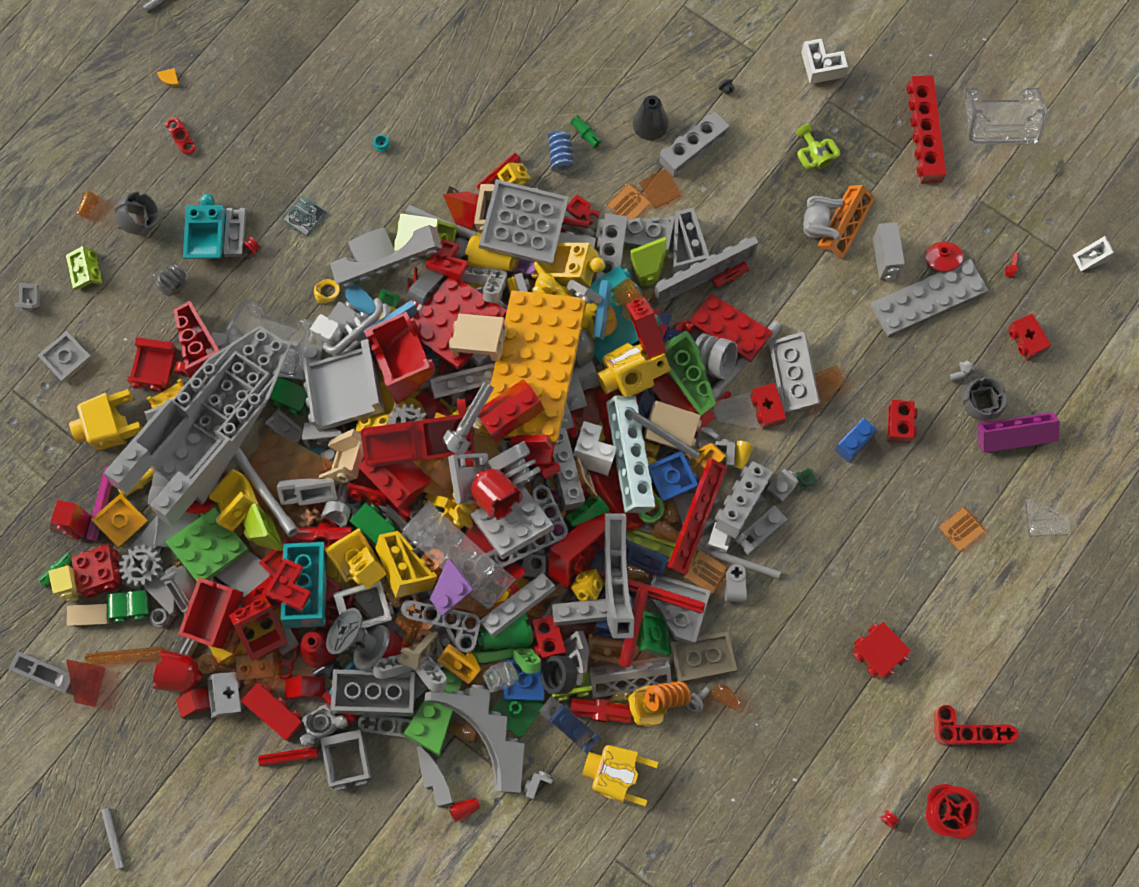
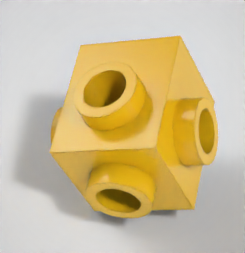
[497,163,531,186]
[571,569,605,601]

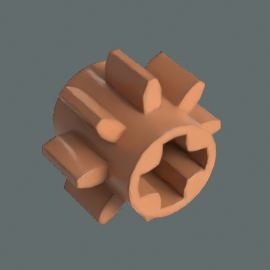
[299,509,324,528]

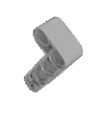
[401,600,480,652]

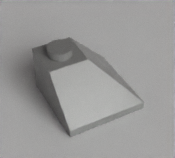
[302,422,342,449]

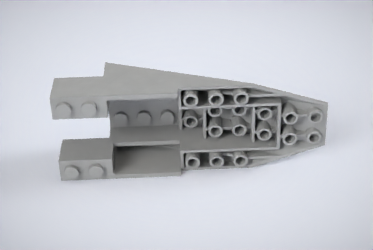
[104,326,290,527]

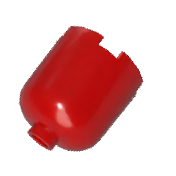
[471,468,523,520]
[153,650,203,693]

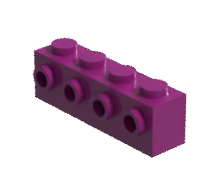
[977,412,1060,453]

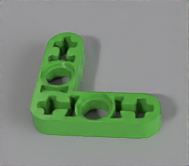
[472,646,541,674]

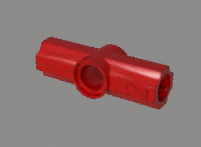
[293,523,355,548]
[571,698,632,723]

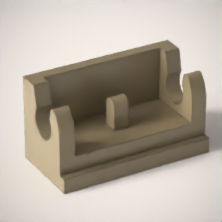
[397,629,438,670]

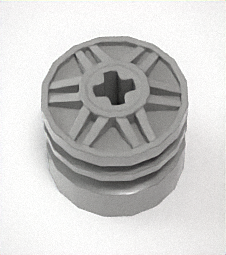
[695,333,738,380]
[488,441,541,487]

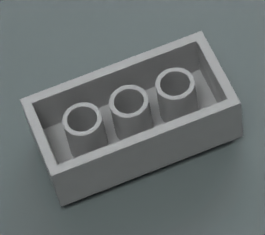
[331,669,415,716]

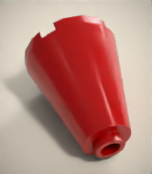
[299,629,338,668]

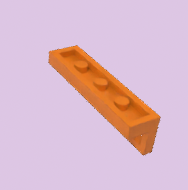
[817,185,875,259]

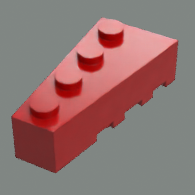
[548,511,611,589]

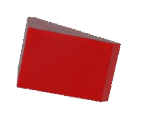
[285,675,325,699]
[176,687,210,719]

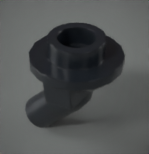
[313,661,341,680]

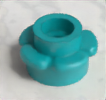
[373,134,391,152]

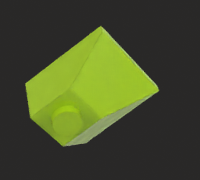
[630,237,667,287]
[243,503,283,551]

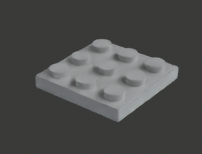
[471,485,554,560]

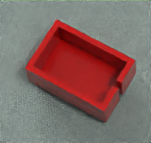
[178,577,244,649]

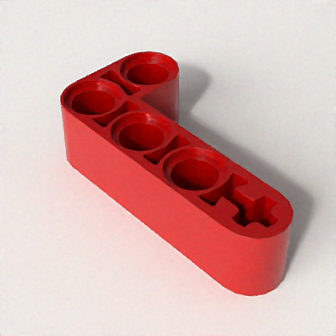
[933,705,1018,745]

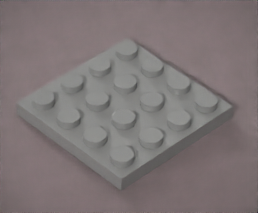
[479,179,569,266]

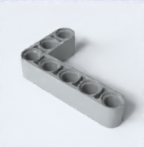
[476,485,568,574]

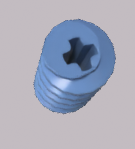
[548,131,574,172]

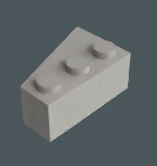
[673,207,709,275]

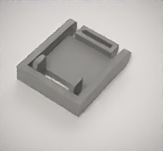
[448,453,490,504]

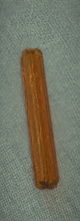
[85,646,164,665]

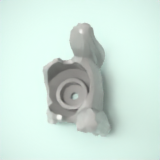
[803,196,843,240]
[300,704,348,748]

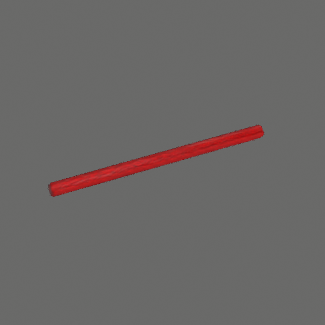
[536,558,705,614]

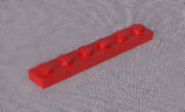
[667,459,727,575]

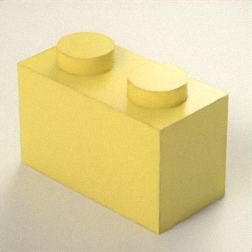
[48,566,82,602]

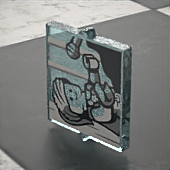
[283,195,326,237]

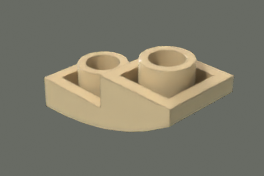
[67,604,109,626]

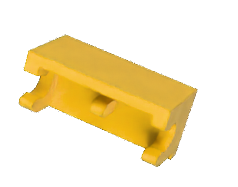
[147,379,185,408]

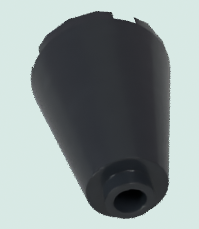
[633,95,669,140]

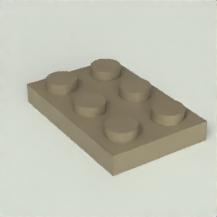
[670,631,737,682]

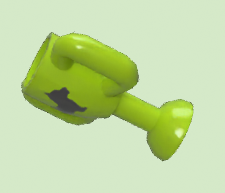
[795,123,840,169]

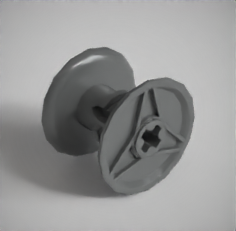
[326,608,389,671]

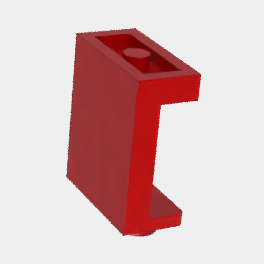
[126,337,177,392]
[348,456,389,507]

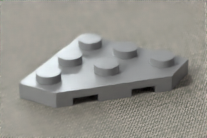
[650,574,711,646]

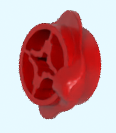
[925,784,980,839]

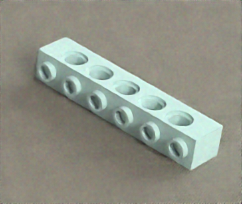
[606,396,655,513]

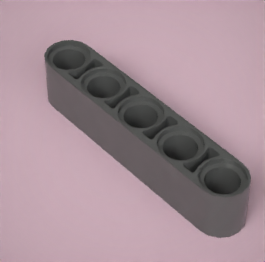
[408,238,469,306]

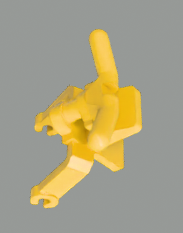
[423,493,478,535]

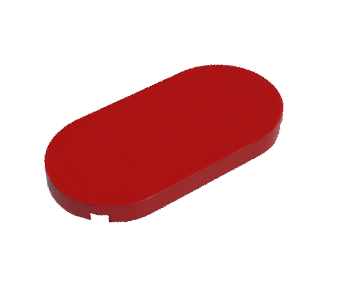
[590,466,645,531]

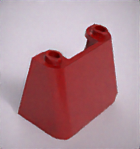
[364,312,435,404]

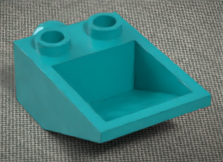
[183,194,226,259]

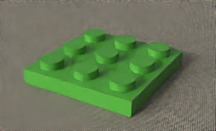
[165,507,249,582]

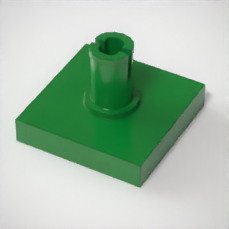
[636,611,671,657]
[491,694,545,739]

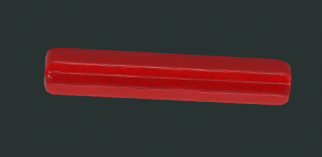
[476,153,521,191]
[258,747,318,766]

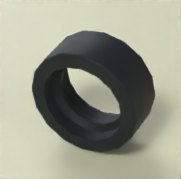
[541,656,577,694]

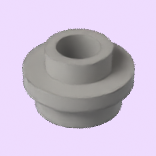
[150,608,170,627]

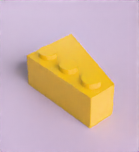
[376,531,438,598]

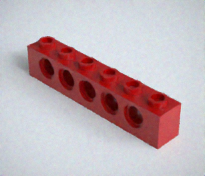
[906,75,946,183]

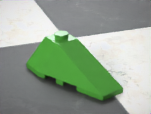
[659,331,716,415]

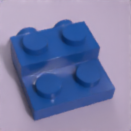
[648,451,700,502]
[503,658,544,701]

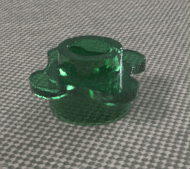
[795,468,817,490]

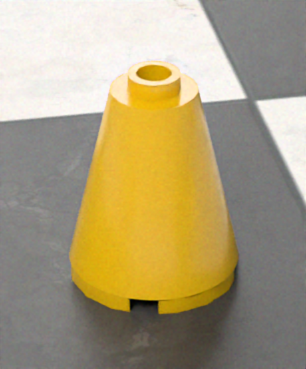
[464,232,519,272]

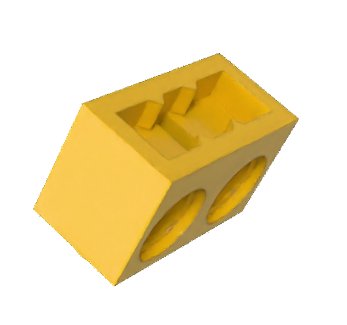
[348,547,387,590]

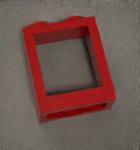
[627,298,667,359]
[229,597,288,661]

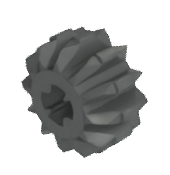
[156,264,188,296]

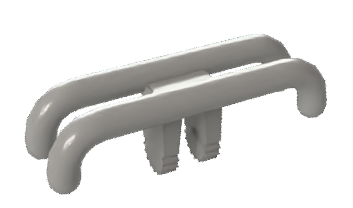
[322,298,391,356]

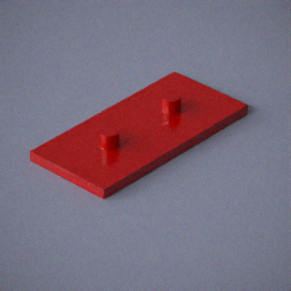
[650,373,716,434]

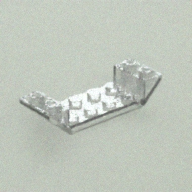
[403,500,516,609]

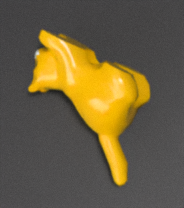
[532,262,572,297]

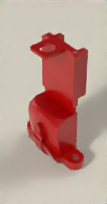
[361,399,476,467]

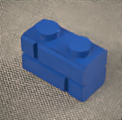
[835,418,877,462]

